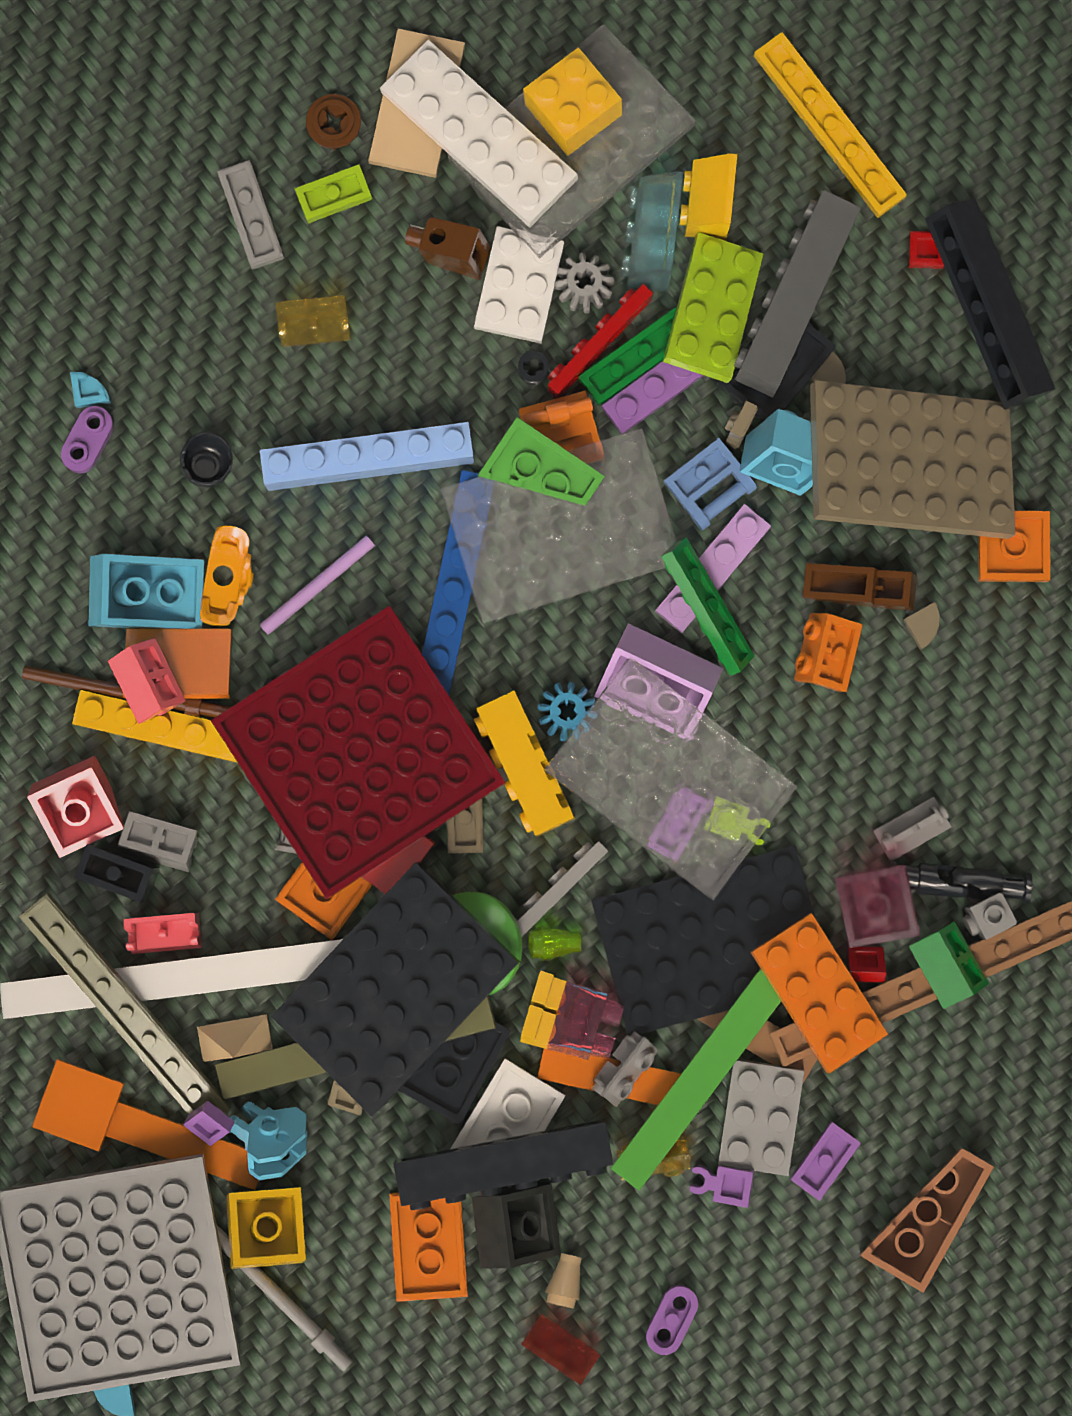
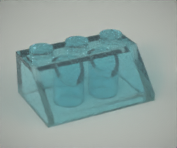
[621,171,683,292]

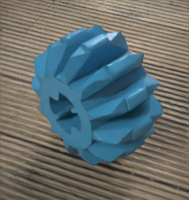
[538,682,597,742]

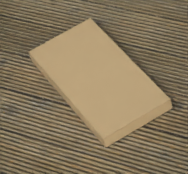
[368,29,465,178]

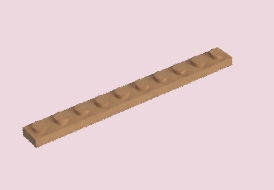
[768,900,1072,1067]

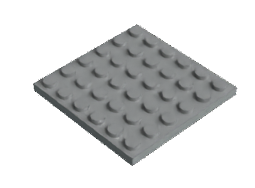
[0,1153,241,1402]

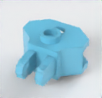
[230,1101,308,1180]

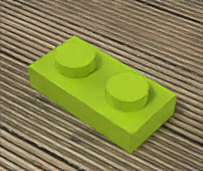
[295,164,372,224]

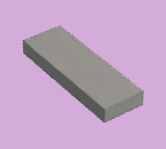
[217,160,285,270]

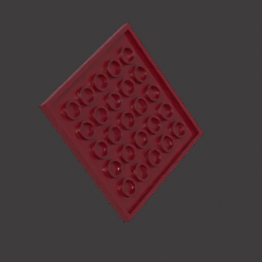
[211,606,506,900]

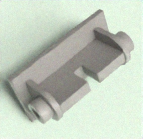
[873,797,951,861]
[591,1031,658,1107]

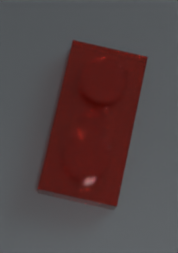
[521,1313,601,1385]

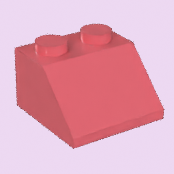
[27,756,124,857]

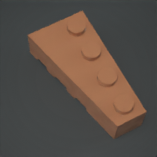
[860,1147,994,1293]

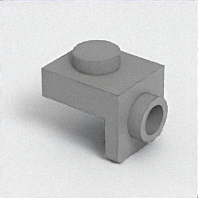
[963,893,1017,940]

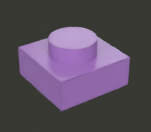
[183,1101,235,1146]

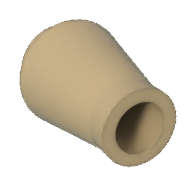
[545,1253,582,1309]

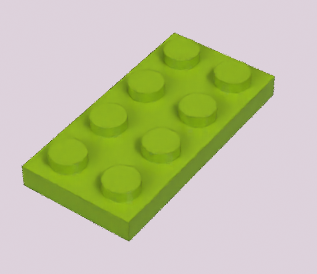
[663,232,763,383]

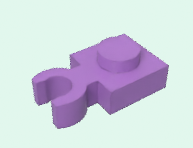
[689,1165,755,1208]

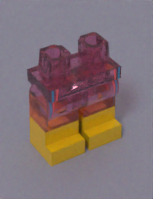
[520,970,624,1061]

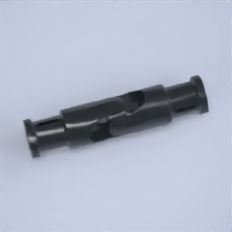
[886,861,1032,903]

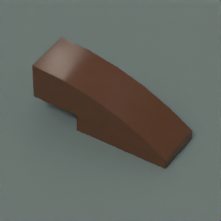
[803,563,917,611]

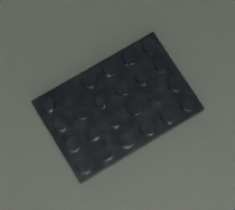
[591,845,816,1036]
[271,862,520,1117]

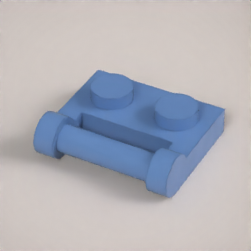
[664,438,757,531]

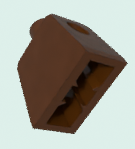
[405,217,491,281]

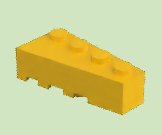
[474,691,575,837]

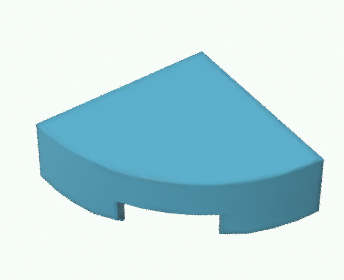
[70,372,111,408]
[94,1384,136,1416]

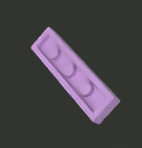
[655,504,771,634]

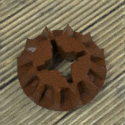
[306,94,361,150]

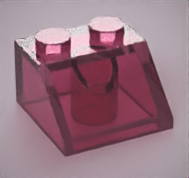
[835,865,920,948]

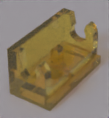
[275,295,351,347]

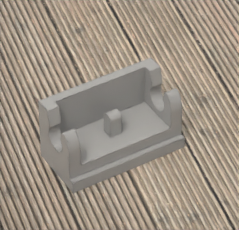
[118,811,198,872]

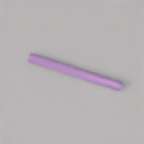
[259,536,375,635]

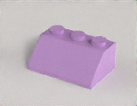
[594,623,724,741]

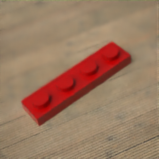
[548,284,653,399]

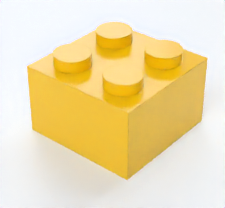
[523,47,622,156]
[226,1187,306,1269]

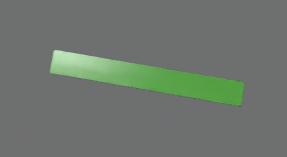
[611,968,781,1191]

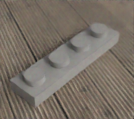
[515,841,608,937]

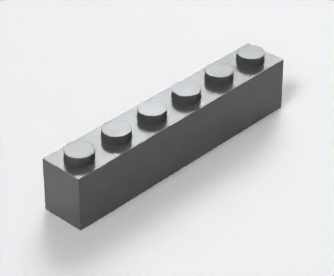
[734,190,861,398]

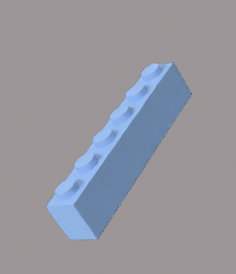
[260,422,474,491]

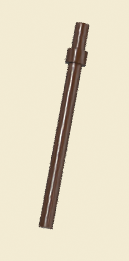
[22,665,230,718]

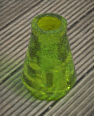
[528,926,581,962]

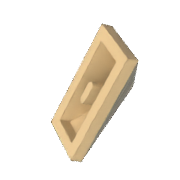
[197,1014,273,1062]

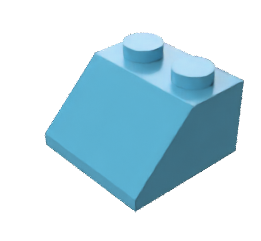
[739,409,813,496]

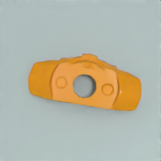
[200,526,254,626]

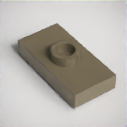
[725,401,758,449]

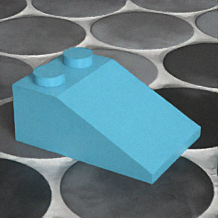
[88,554,204,629]

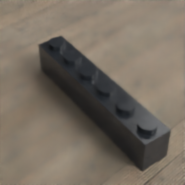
[925,198,1056,410]
[393,1119,614,1210]

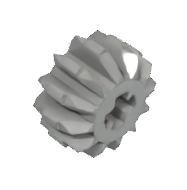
[555,253,614,313]

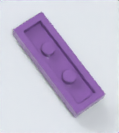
[602,361,704,435]

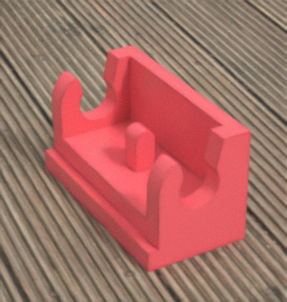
[108,638,186,724]
[123,913,202,954]

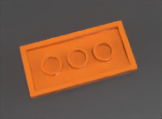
[750,913,888,1073]

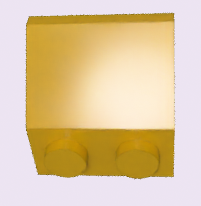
[679,153,737,241]

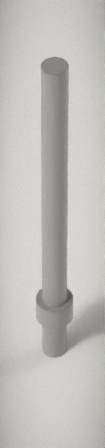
[217,1225,353,1371]

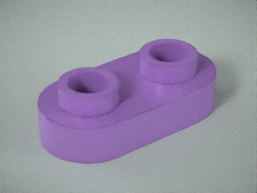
[61,406,114,473]
[646,1284,698,1355]

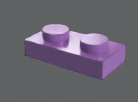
[789,1121,861,1201]

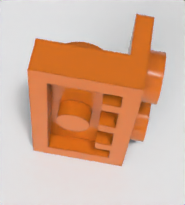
[794,613,863,692]

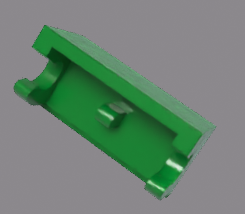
[909,921,989,1009]

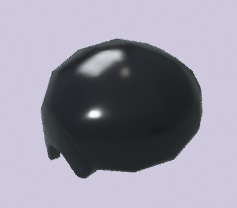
[180,431,233,488]

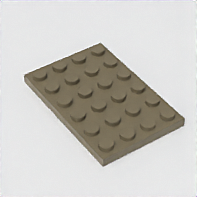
[810,380,1015,539]

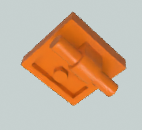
[518,391,605,464]

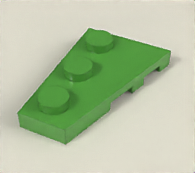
[477,417,605,506]

